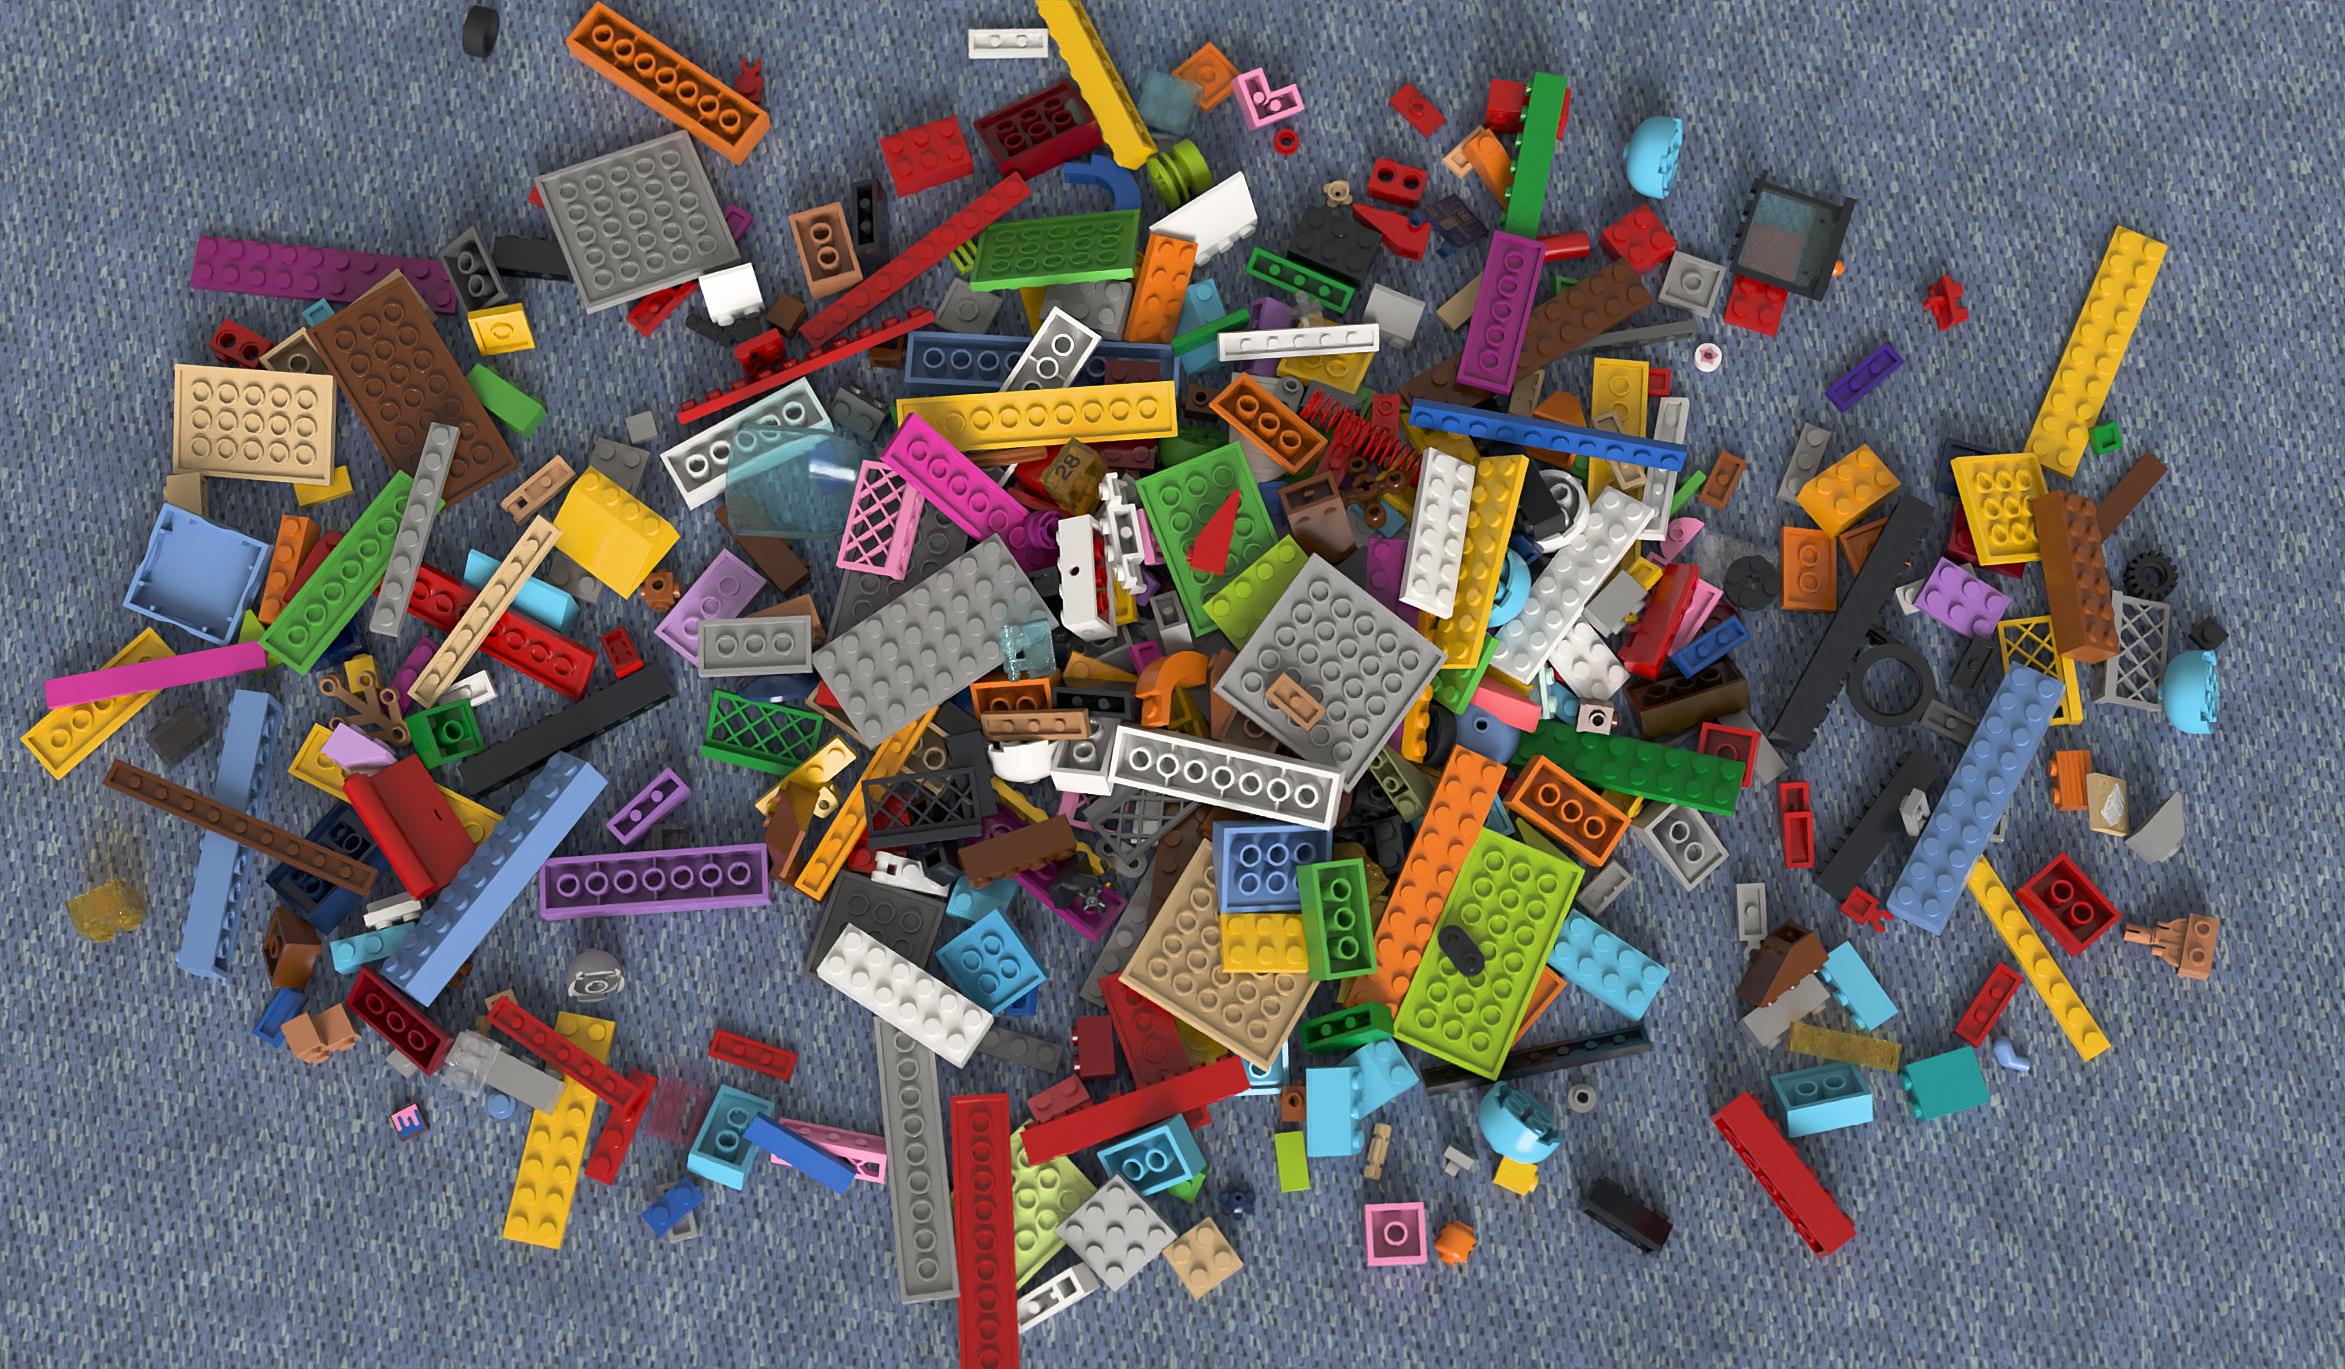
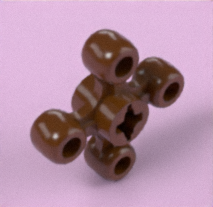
[1338,456,1408,529]

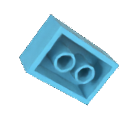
[1097,1113,1207,1196]

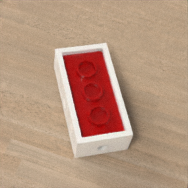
[1056,514,1117,642]

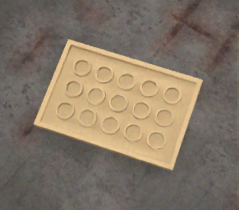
[173,364,337,486]

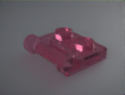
[645,1078,713,1148]

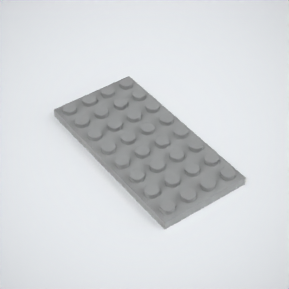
[812,533,1059,750]

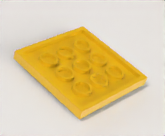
[1950,452,2049,566]

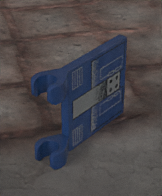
[1408,193,1489,259]

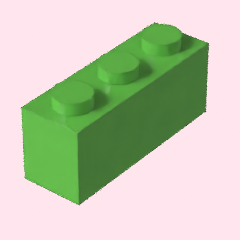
[466,362,547,440]

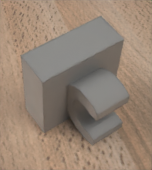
[1444,1140,1477,1177]

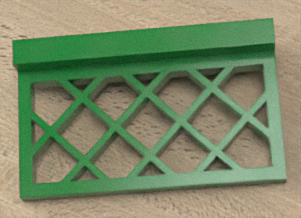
[700,688,825,777]

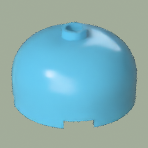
[1623,116,1683,199]
[1487,547,1531,628]
[2158,650,2219,734]
[1478,1081,1564,1164]

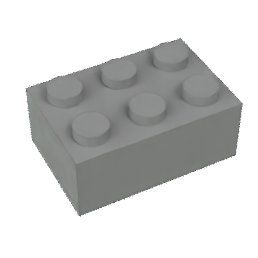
[1039,279,1135,342]

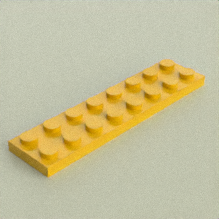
[1434,455,1529,669]
[287,723,504,847]
[502,1011,617,1250]

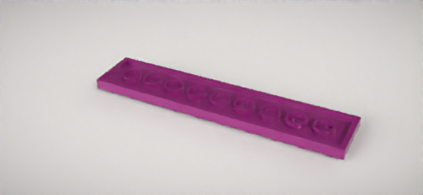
[189,235,459,316]

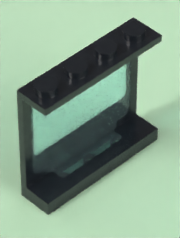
[1727,169,1857,302]

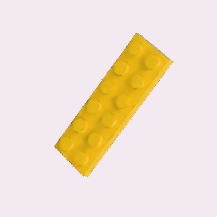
[20,626,177,780]

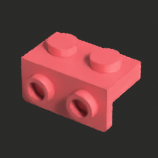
[1026,1074,1092,1124]

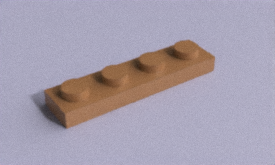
[980,708,1092,741]

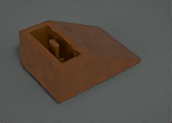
[1277,470,1358,564]
[1736,920,1830,1008]

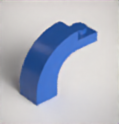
[1064,154,1142,222]

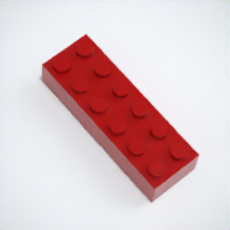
[1710,1091,1857,1259]

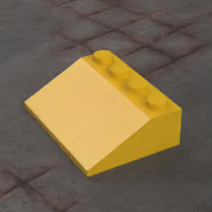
[553,465,680,600]

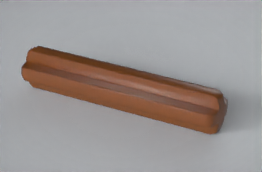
[966,445,1048,469]

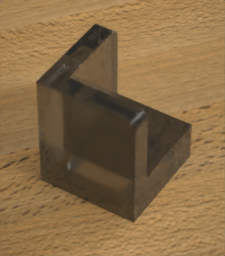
[651,823,689,851]

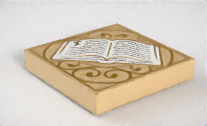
[2086,773,2130,837]

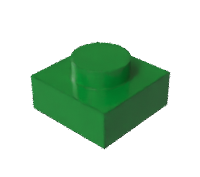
[2088,420,2122,455]

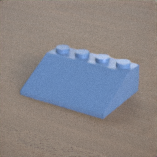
[1212,819,1333,913]

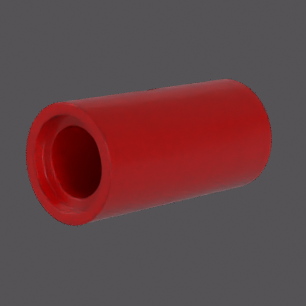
[1536,230,1590,263]

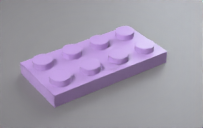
[654,548,768,668]

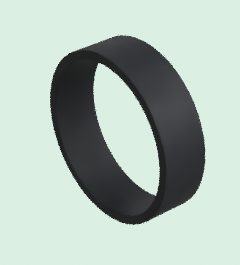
[1419,704,1457,768]

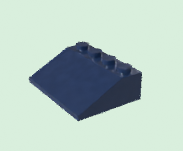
[265,799,391,936]

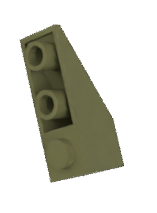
[1369,743,1435,823]

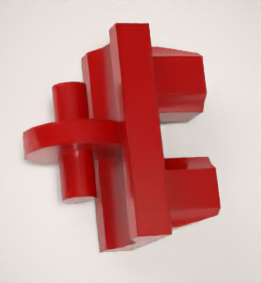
[1922,275,1969,331]

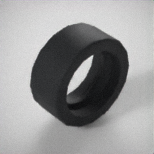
[462,5,499,59]

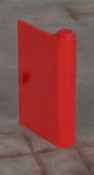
[342,754,477,901]

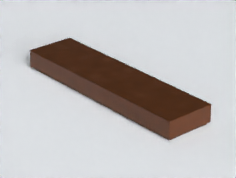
[2096,452,2168,545]

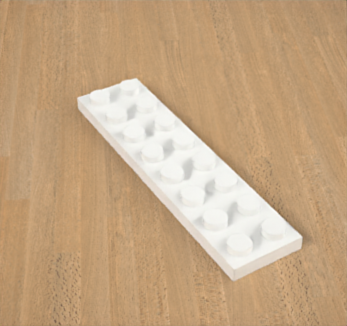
[1489,485,1655,686]

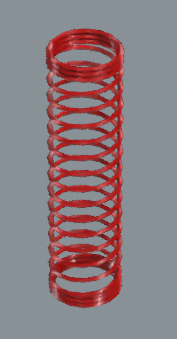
[1300,387,1423,490]

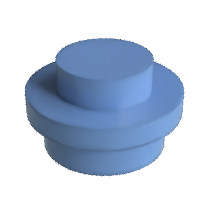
[487,1090,516,1119]

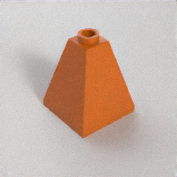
[1522,390,1587,470]

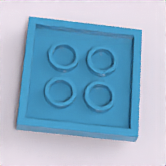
[934,905,1050,1016]

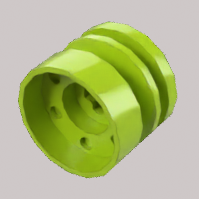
[1146,138,1214,210]

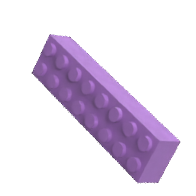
[539,843,773,921]

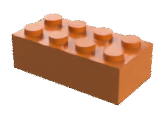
[1502,755,1632,867]

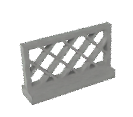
[2092,590,2170,712]

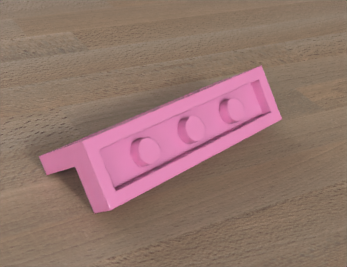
[771,1117,887,1183]

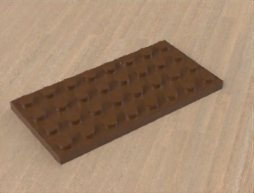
[306,276,520,514]

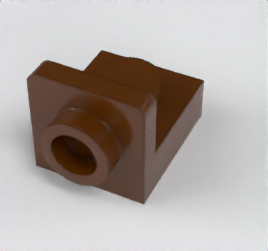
[868,335,908,370]

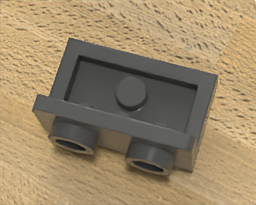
[827,383,892,442]

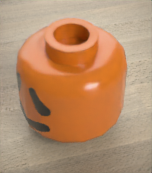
[1434,1220,1477,1266]

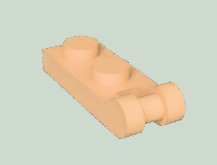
[501,455,578,526]

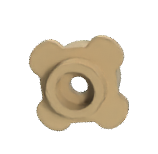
[1323,180,1353,208]

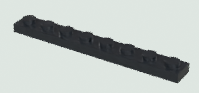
[1420,1024,1652,1097]

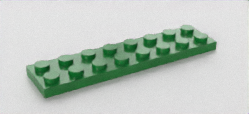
[1511,719,1746,817]

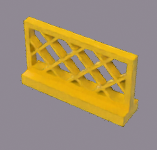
[1997,615,2083,726]

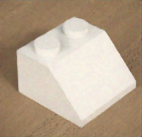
[698,263,766,326]

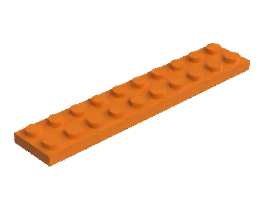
[1342,744,1507,1024]

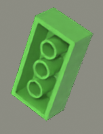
[1296,858,1378,981]

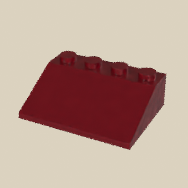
[972,78,1104,182]

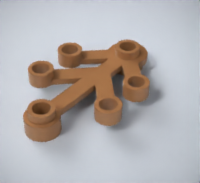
[319,670,412,747]

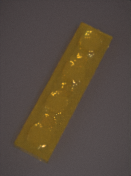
[1785,1021,1902,1072]

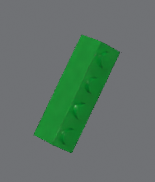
[1245,245,1358,314]

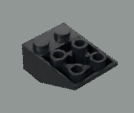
[1331,815,1414,883]

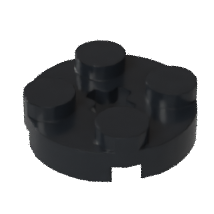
[1723,555,1780,612]

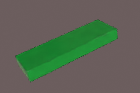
[1171,308,1250,358]

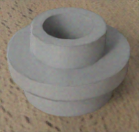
[1567,1084,1597,1113]

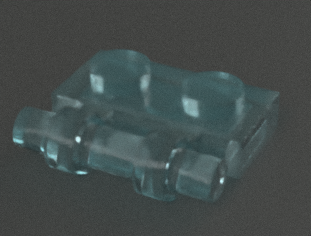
[999,618,1057,683]

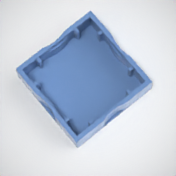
[122,502,275,647]

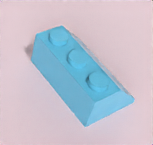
[1174,278,1238,378]
[1770,1059,1873,1138]
[1306,1065,1364,1157]

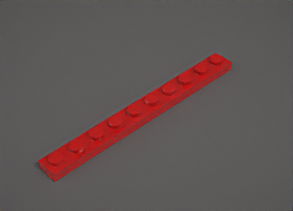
[799,171,1032,348]

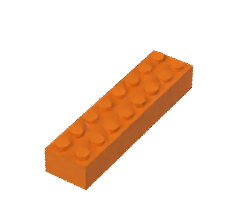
[565,1,771,166]

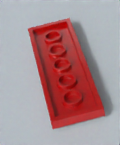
[1097,971,1212,1131]

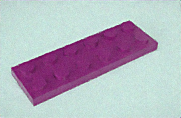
[1455,230,1547,396]
[962,803,1129,943]

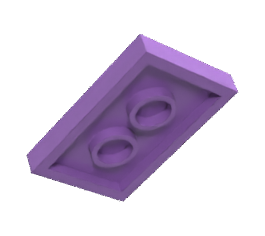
[1911,557,2012,640]

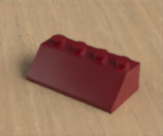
[345,965,456,1077]

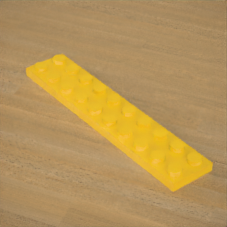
[2022,225,2168,480]
[1581,358,1649,624]
[896,381,1178,451]

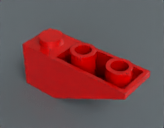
[1352,203,1432,262]

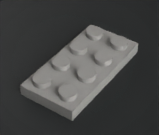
[698,615,813,678]

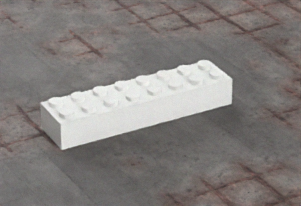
[960,306,1103,489]
[1108,721,1346,830]

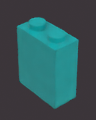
[1899,1045,1991,1123]

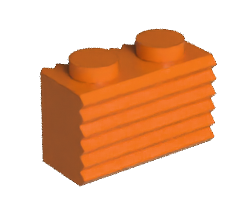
[2047,750,2092,811]

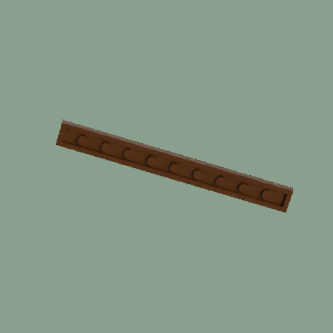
[102,758,380,898]

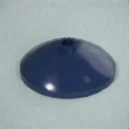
[735,668,819,703]

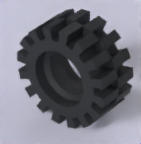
[2123,550,2179,602]

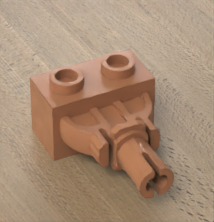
[2123,913,2220,981]

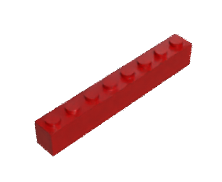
[1019,1052,1251,1167]

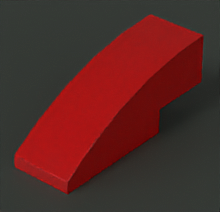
[1776,780,1815,869]

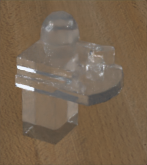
[1288,290,1327,327]

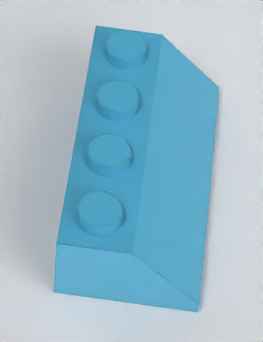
[463,549,580,636]

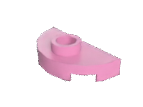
[1659,517,1704,562]

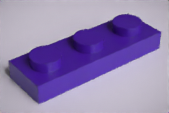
[1824,342,1905,414]

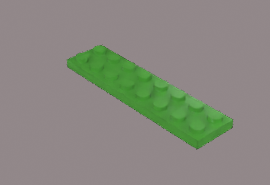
[257,470,446,677]

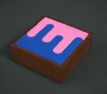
[390,1102,430,1142]

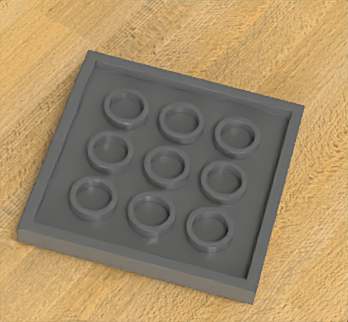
[802,869,948,987]

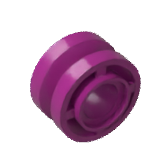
[1024,510,1066,550]

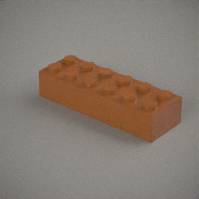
[2032,489,2120,665]

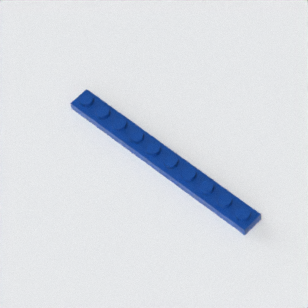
[1408,398,1687,472]

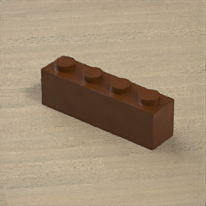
[714,492,812,599]
[957,813,1077,889]

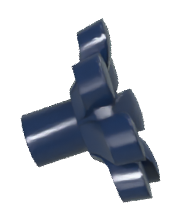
[1219,1183,1257,1221]

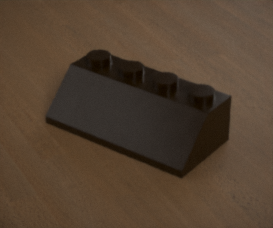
[1622,654,1751,740]

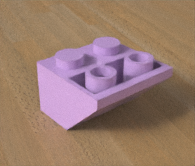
[321,722,399,775]

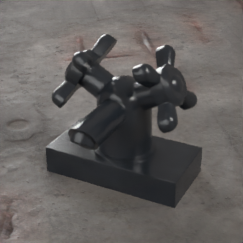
[1048,850,1121,914]

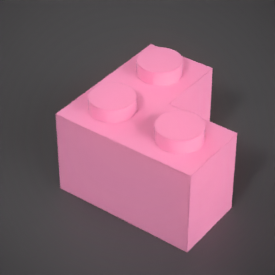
[1230,68,1305,132]

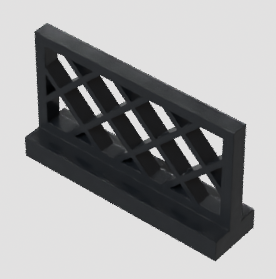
[861,766,985,850]

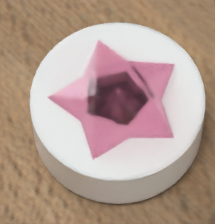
[1693,343,1722,372]

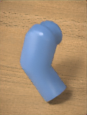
[1993,1035,2030,1072]

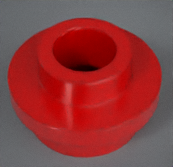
[1273,129,1300,156]

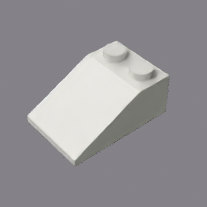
[1050,716,1124,796]

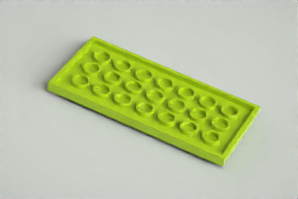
[1391,826,1585,1082]

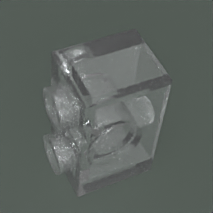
[441,1029,502,1098]

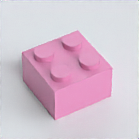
[1363,1202,1427,1266]

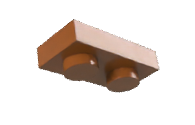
[1698,450,1747,511]

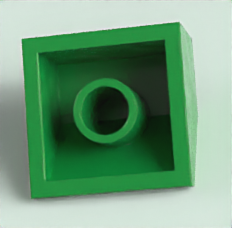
[405,698,486,771]

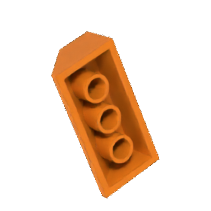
[1209,372,1328,476]

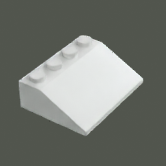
[1149,171,1257,267]

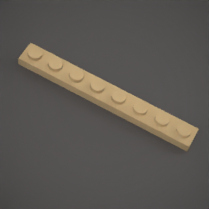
[407,514,563,709]

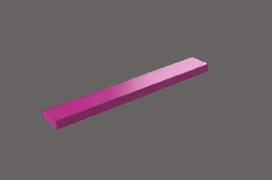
[44,640,269,710]

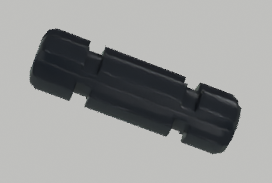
[685,313,735,349]

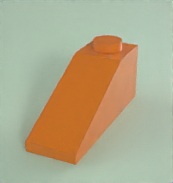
[1462,128,1514,212]

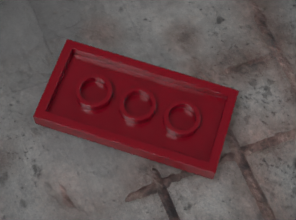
[1099,359,1161,472]

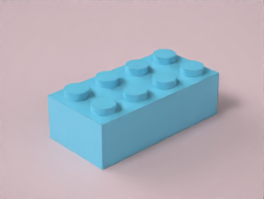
[1546,908,1670,1023]

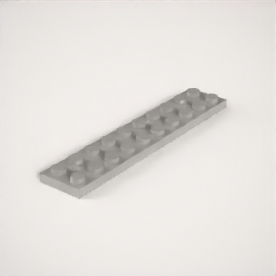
[873,1016,960,1304]

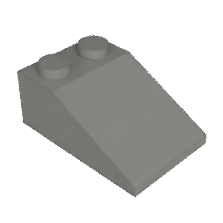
[1629,800,1730,892]

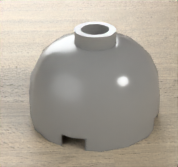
[566,949,625,1002]

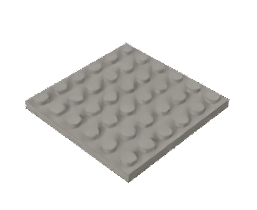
[534,129,742,315]
[1211,552,1449,793]

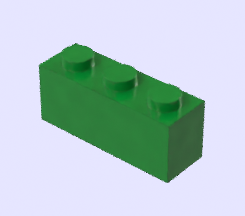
[1300,1001,1395,1057]

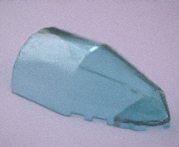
[725,423,876,541]

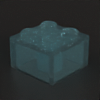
[1137,69,1205,139]

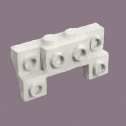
[1099,472,1147,595]

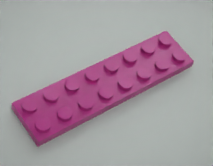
[879,412,1060,573]

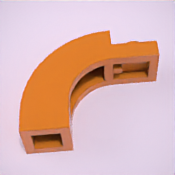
[1135,651,1208,729]

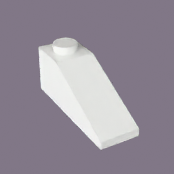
[1017,1262,1100,1334]

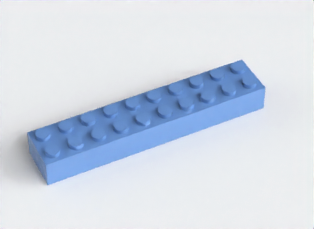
[905,331,1181,408]
[1886,661,2066,936]
[176,689,284,979]
[378,750,608,1007]

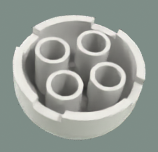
[1512,470,1590,554]
[985,740,1059,784]

